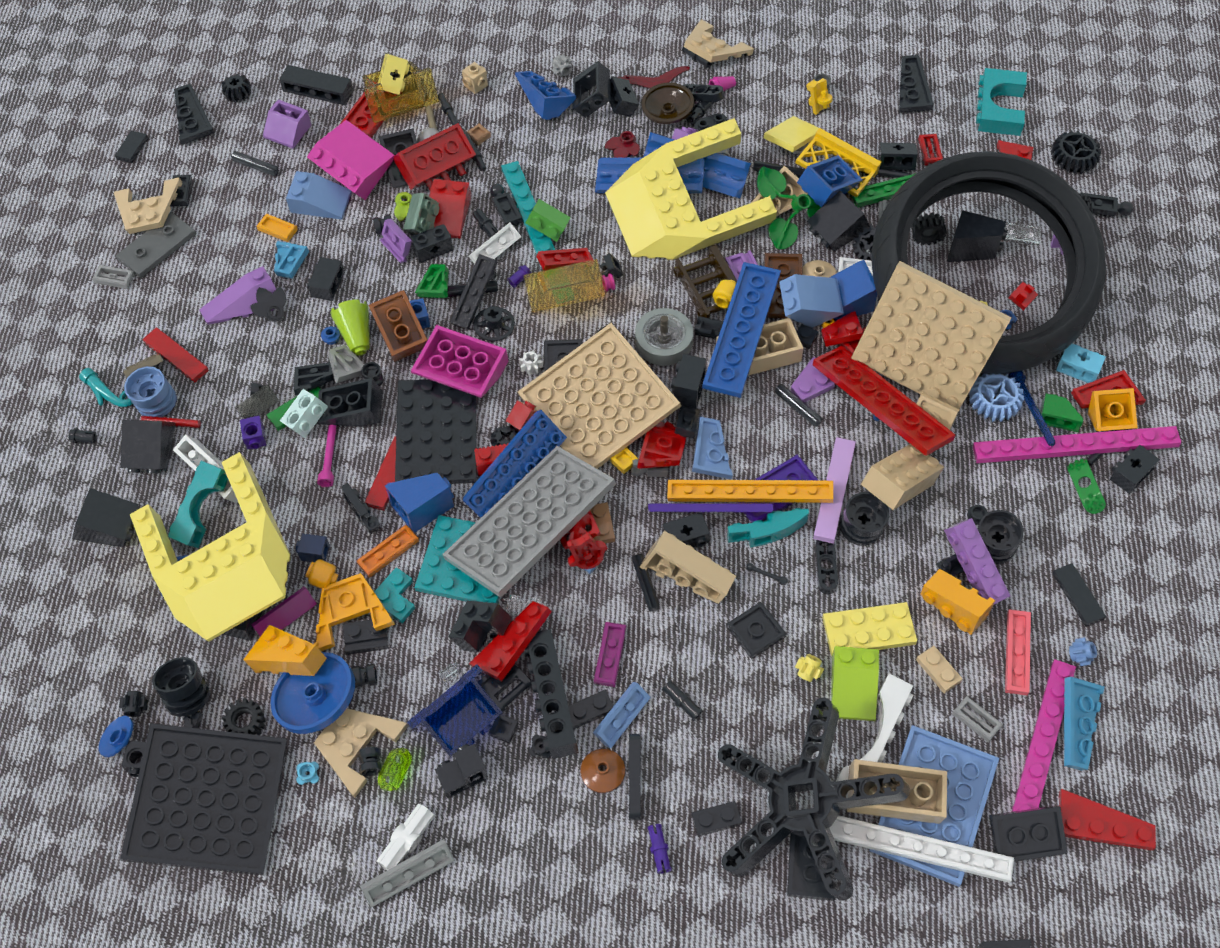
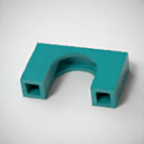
[975,68,1027,136]

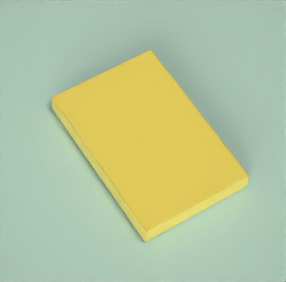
[764,116,819,152]

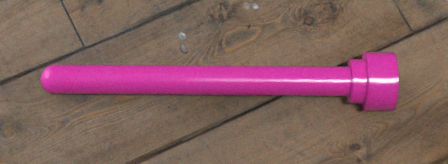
[317,425,337,487]

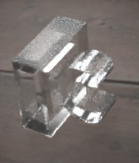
[438,661,467,692]

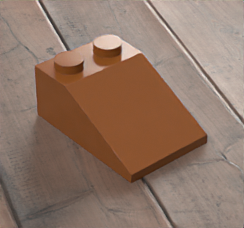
[368,290,428,362]

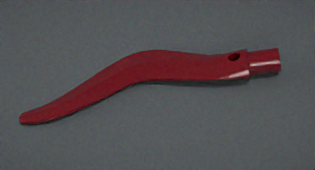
[618,66,690,88]

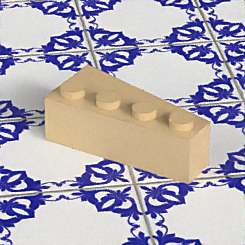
[639,531,736,604]

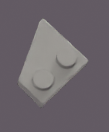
[328,345,364,383]

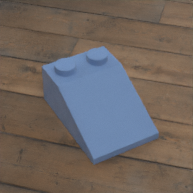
[286,171,352,220]

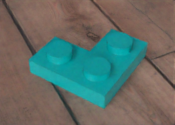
[374,567,416,624]

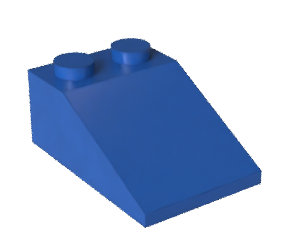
[797,155,863,207]

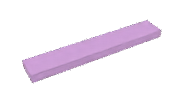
[813,437,856,544]

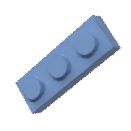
[593,682,651,748]

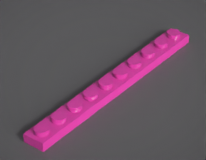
[973,426,1181,463]

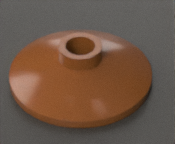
[580,749,625,793]

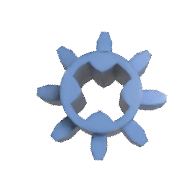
[1069,637,1097,666]

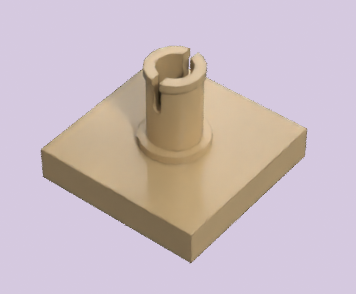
[917,393,959,430]

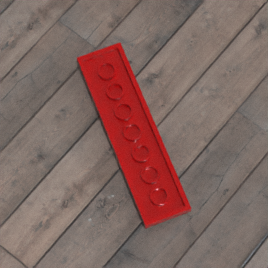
[812,346,956,456]

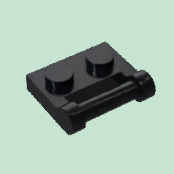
[474,664,532,714]

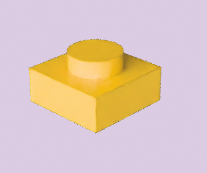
[610,447,638,474]

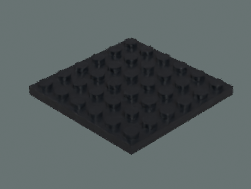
[120,723,287,876]

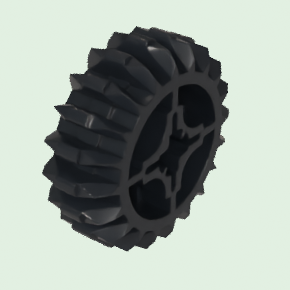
[1051,130,1101,175]

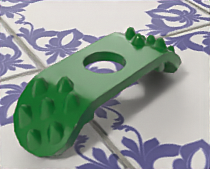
[1067,458,1106,514]

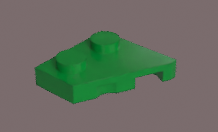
[415,264,449,298]

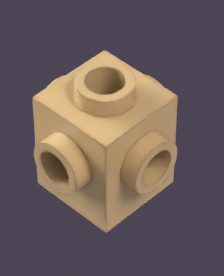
[462,62,488,94]

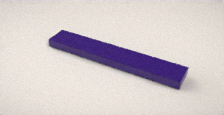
[648,503,774,512]

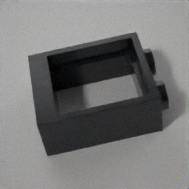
[573,61,611,118]

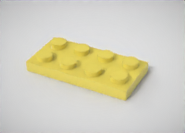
[822,602,917,656]

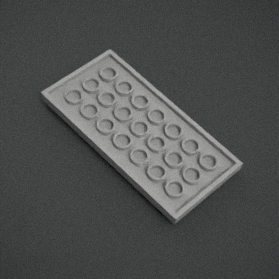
[442,446,616,598]

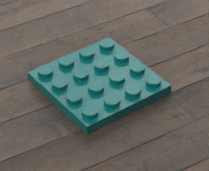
[414,515,499,603]

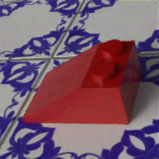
[429,179,471,239]

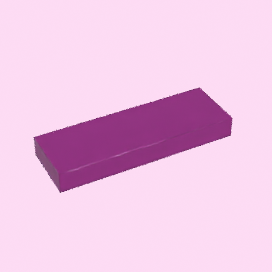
[251,586,317,637]
[594,622,627,687]

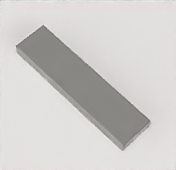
[360,839,455,908]

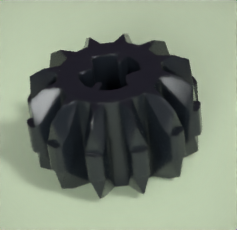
[222,74,251,103]

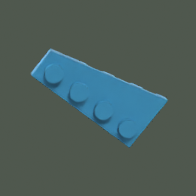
[1064,677,1105,771]

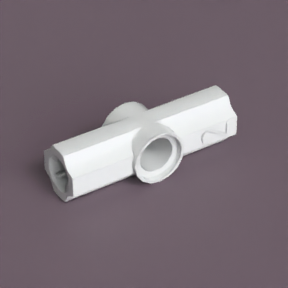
[377,804,435,870]

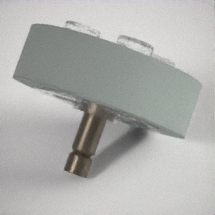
[635,308,693,366]

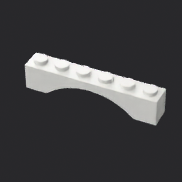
[836,673,913,798]

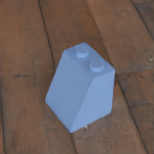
[780,274,844,328]

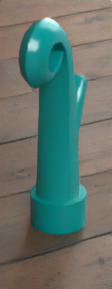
[79,367,133,407]

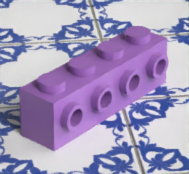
[944,518,1010,604]

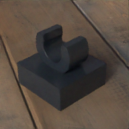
[600,253,624,279]

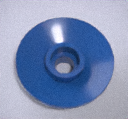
[99,716,133,757]

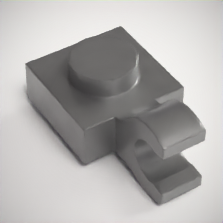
[631,459,668,477]

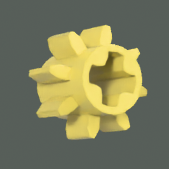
[795,654,824,682]

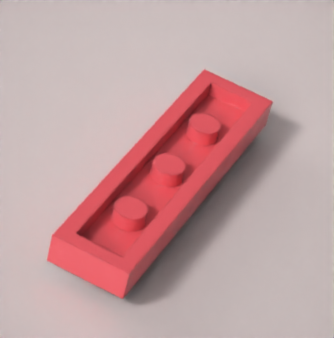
[1005,609,1031,696]

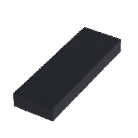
[1052,563,1106,627]

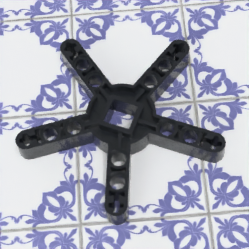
[718,697,910,901]

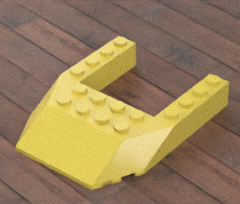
[605,118,777,260]
[130,452,290,642]

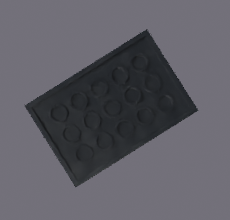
[395,379,477,484]

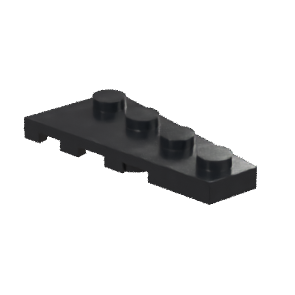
[899,55,934,113]
[174,83,214,145]

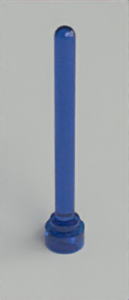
[1008,371,1056,446]

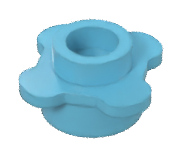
[296,762,319,785]

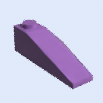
[199,266,276,325]

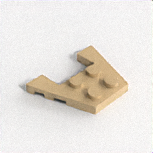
[684,20,754,62]
[114,178,182,234]
[314,708,408,797]

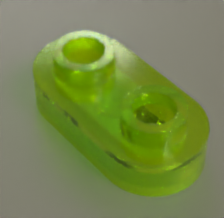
[378,748,412,791]

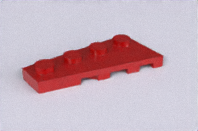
[469,601,552,681]
[1059,789,1156,851]

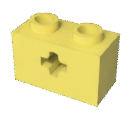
[377,54,409,95]

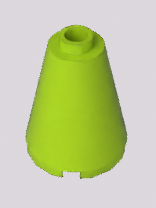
[330,299,370,355]

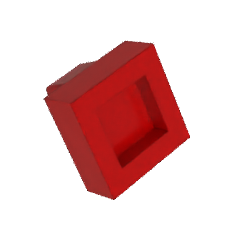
[1008,282,1038,311]

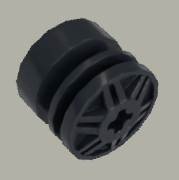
[839,492,890,546]
[977,510,1024,564]
[152,657,211,717]

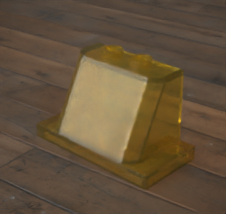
[362,61,439,123]
[523,259,605,312]

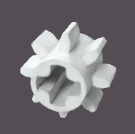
[519,351,543,376]

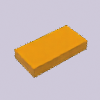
[256,213,298,242]

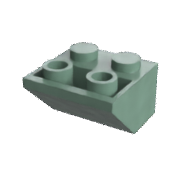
[403,193,439,235]

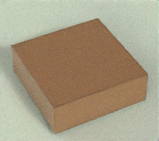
[467,124,491,146]

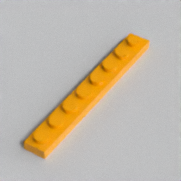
[667,480,833,503]

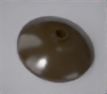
[642,83,694,124]

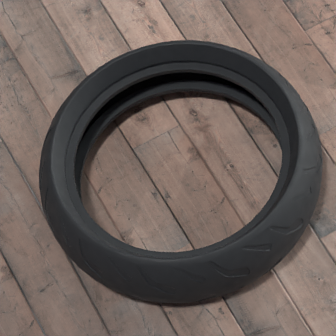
[872,151,1106,374]

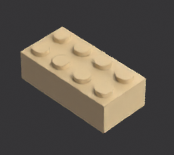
[716,318,803,375]
[861,444,944,510]
[847,759,947,824]

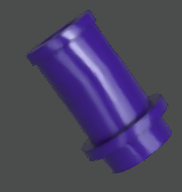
[507,265,531,288]

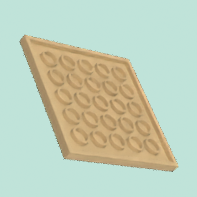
[852,261,1011,409]
[518,323,681,469]

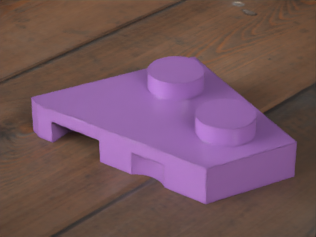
[791,357,835,402]

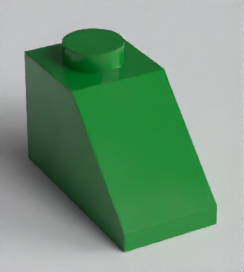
[1038,393,1083,432]

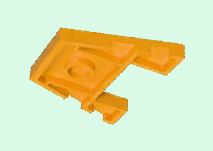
[314,573,395,651]

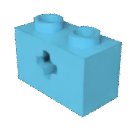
[1056,344,1106,383]

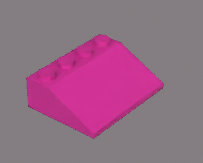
[307,120,395,200]
[411,325,509,398]

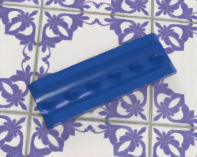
[643,132,751,198]
[595,158,705,194]
[463,410,567,518]

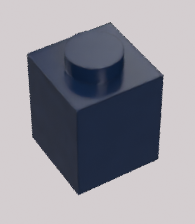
[295,533,330,562]

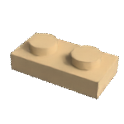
[916,646,962,694]

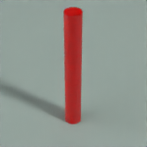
[141,416,201,428]

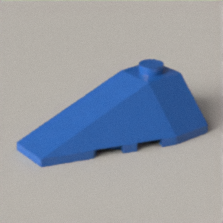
[515,71,576,120]

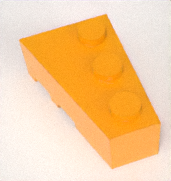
[920,569,995,635]
[243,625,327,676]

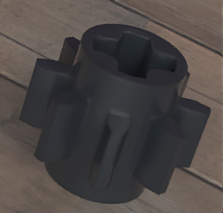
[119,691,148,717]

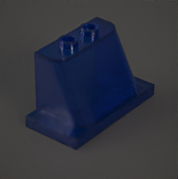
[407,664,503,757]

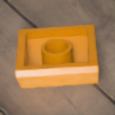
[1088,388,1138,431]

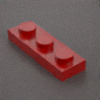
[536,248,594,270]

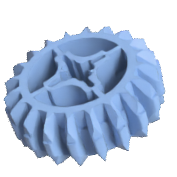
[969,373,1024,422]

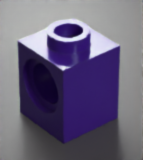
[240,416,267,450]

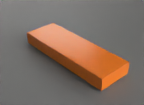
[356,525,419,578]

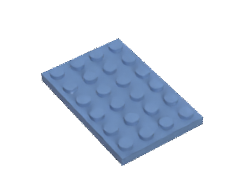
[869,725,999,887]

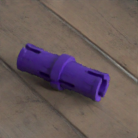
[647,824,672,874]

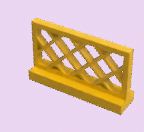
[795,128,881,197]

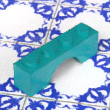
[168,460,228,548]

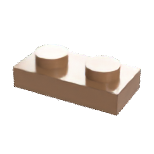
[590,502,615,543]

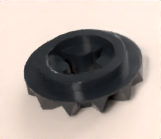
[490,424,519,446]

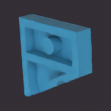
[274,241,309,279]

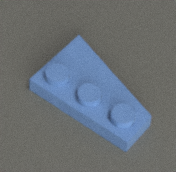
[692,417,733,479]

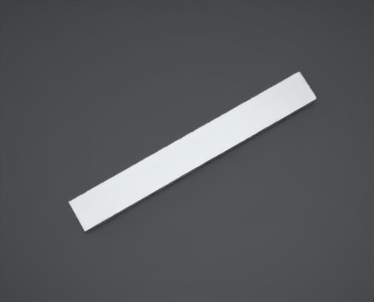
[830,815,1014,883]

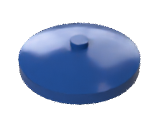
[270,652,355,734]

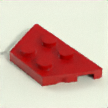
[637,421,686,469]

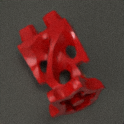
[560,510,608,569]

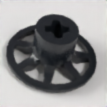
[473,306,515,341]

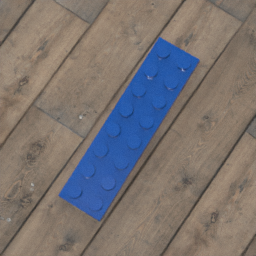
[702,262,781,398]

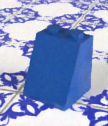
[829,260,877,322]
[385,473,454,533]

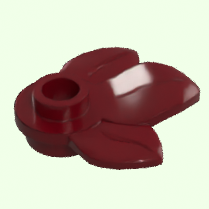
[605,131,640,158]

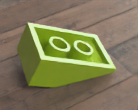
[831,646,879,721]

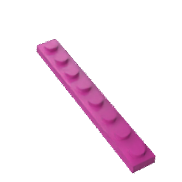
[1011,659,1076,812]

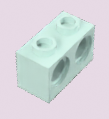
[280,389,328,438]

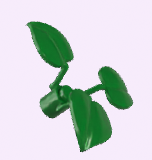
[757,166,821,250]

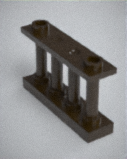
[673,245,737,318]

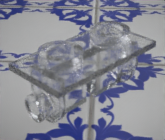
[503,595,547,616]

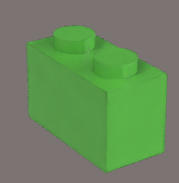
[525,199,571,242]

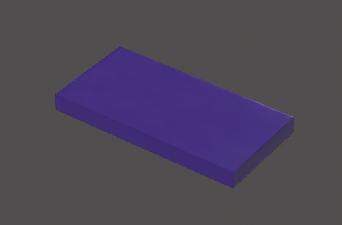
[736,455,819,523]

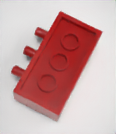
[393,123,476,191]

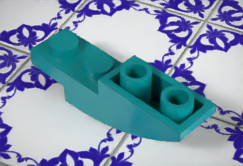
[727,508,809,548]

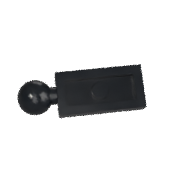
[490,184,523,226]
[1081,192,1134,216]

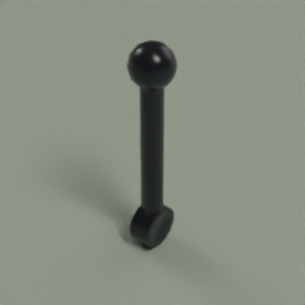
[746,563,788,585]

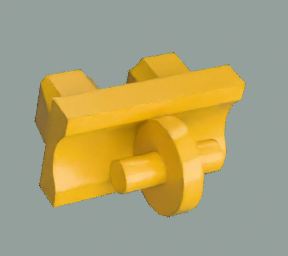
[807,78,833,115]

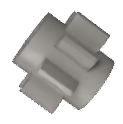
[552,54,573,77]

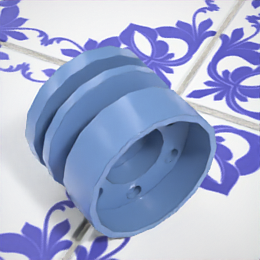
[124,367,177,417]

